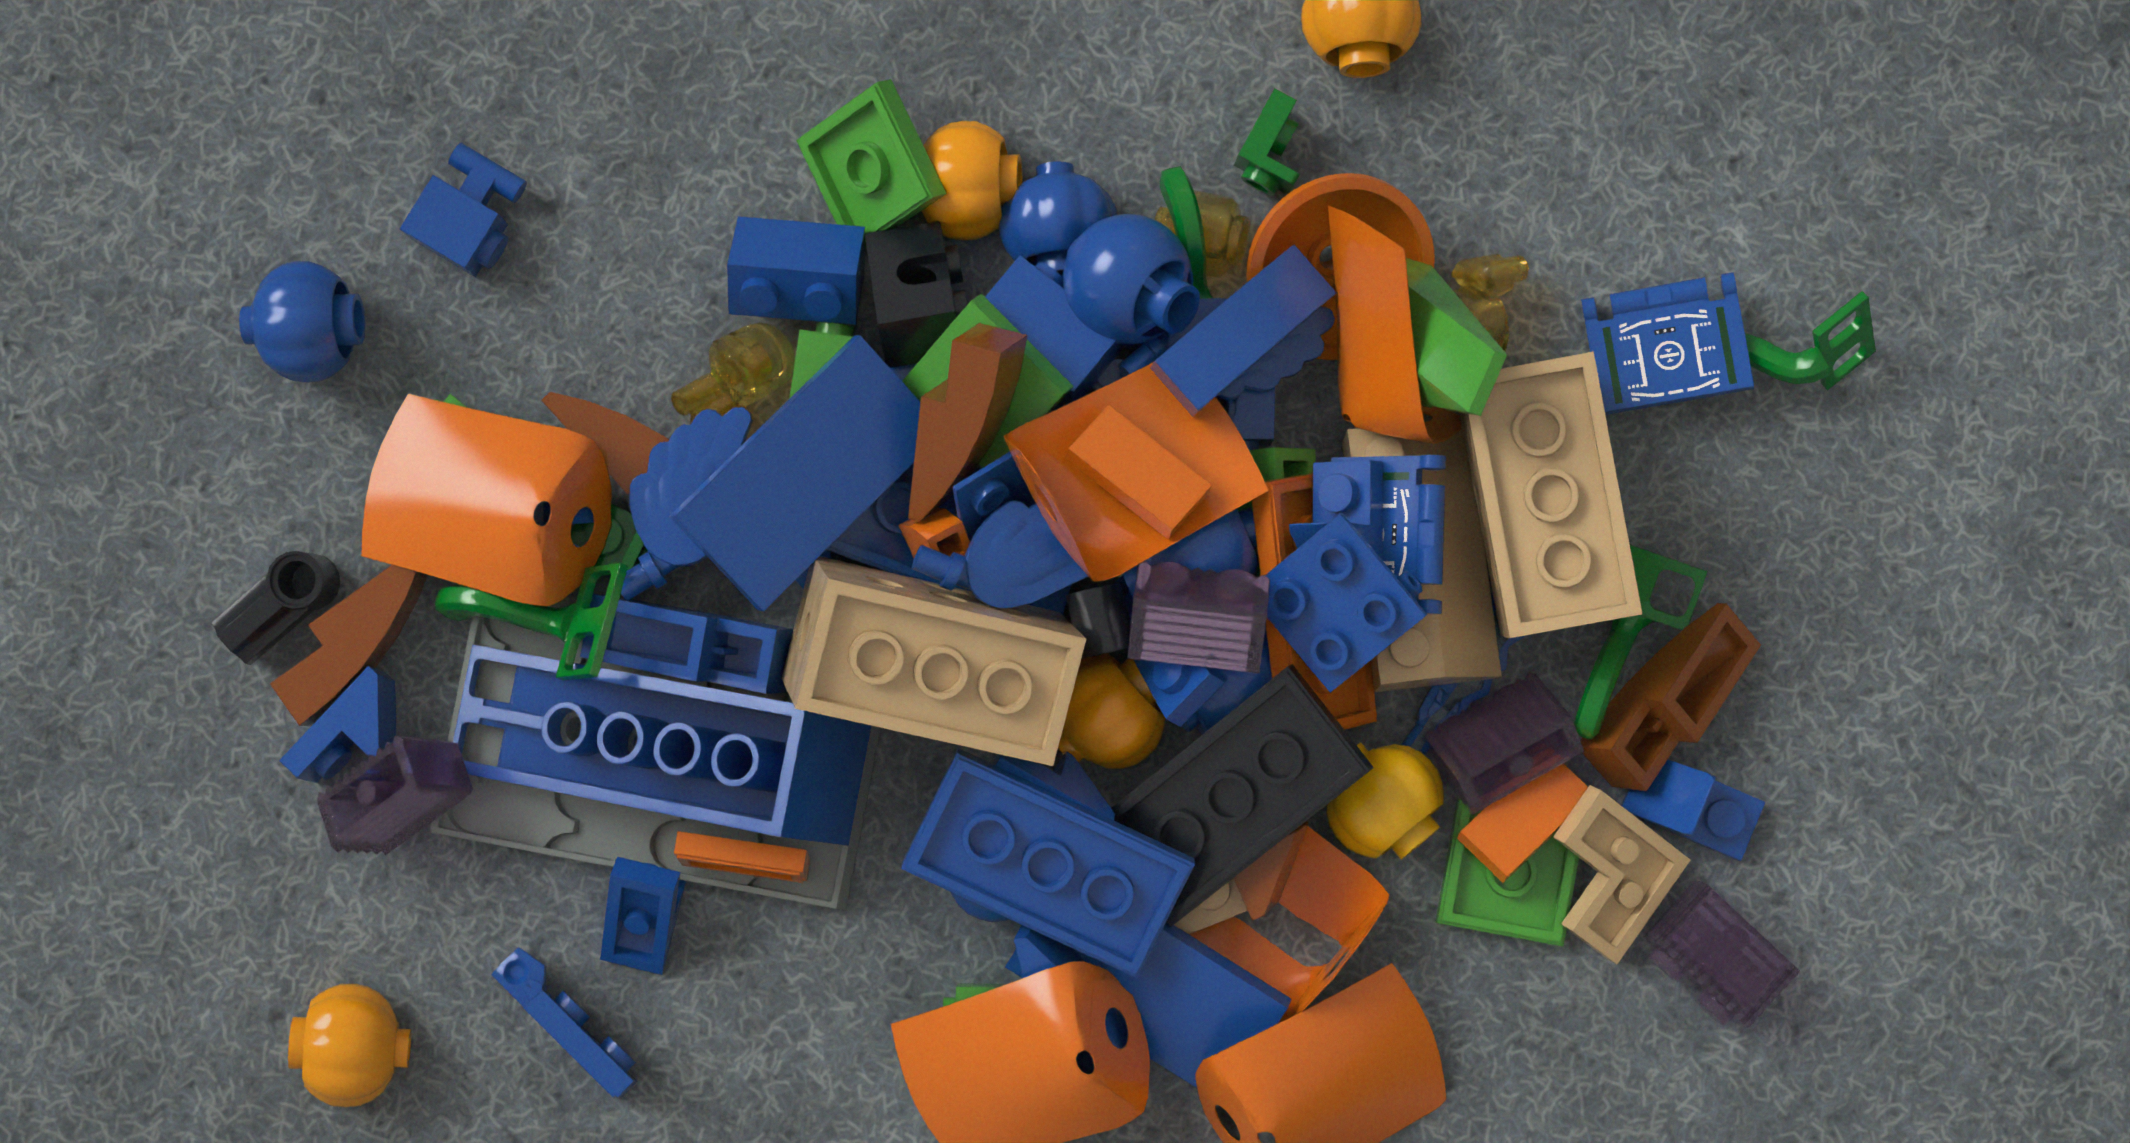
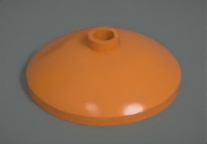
[1246,173,1435,360]

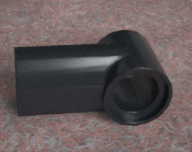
[211,551,340,665]
[1065,582,1137,659]

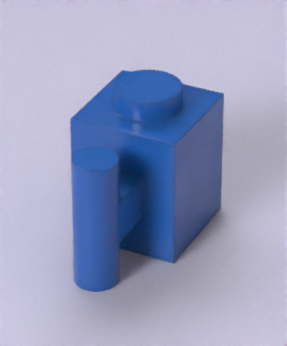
[400,143,527,278]

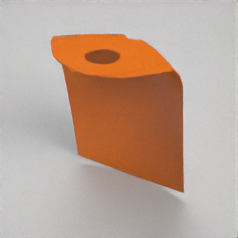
[1328,205,1462,444]
[1003,362,1269,582]
[361,394,612,606]
[1189,826,1390,1023]
[891,961,1150,1143]
[1195,963,1446,1143]

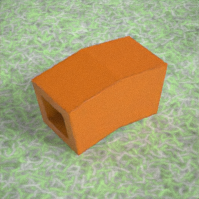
[898,508,970,558]

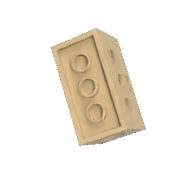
[1459,351,1642,638]
[781,556,1086,766]

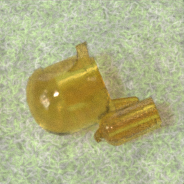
[1451,254,1529,351]
[671,323,795,425]

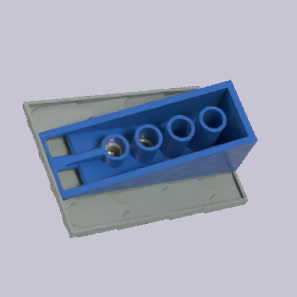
[429,597,881,910]

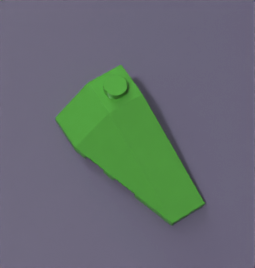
[1406,258,1507,416]

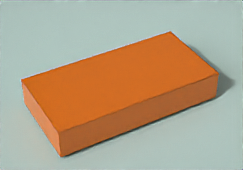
[1065,405,1212,539]
[1457,748,1588,883]
[674,831,810,883]

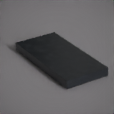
[1111,664,1374,927]

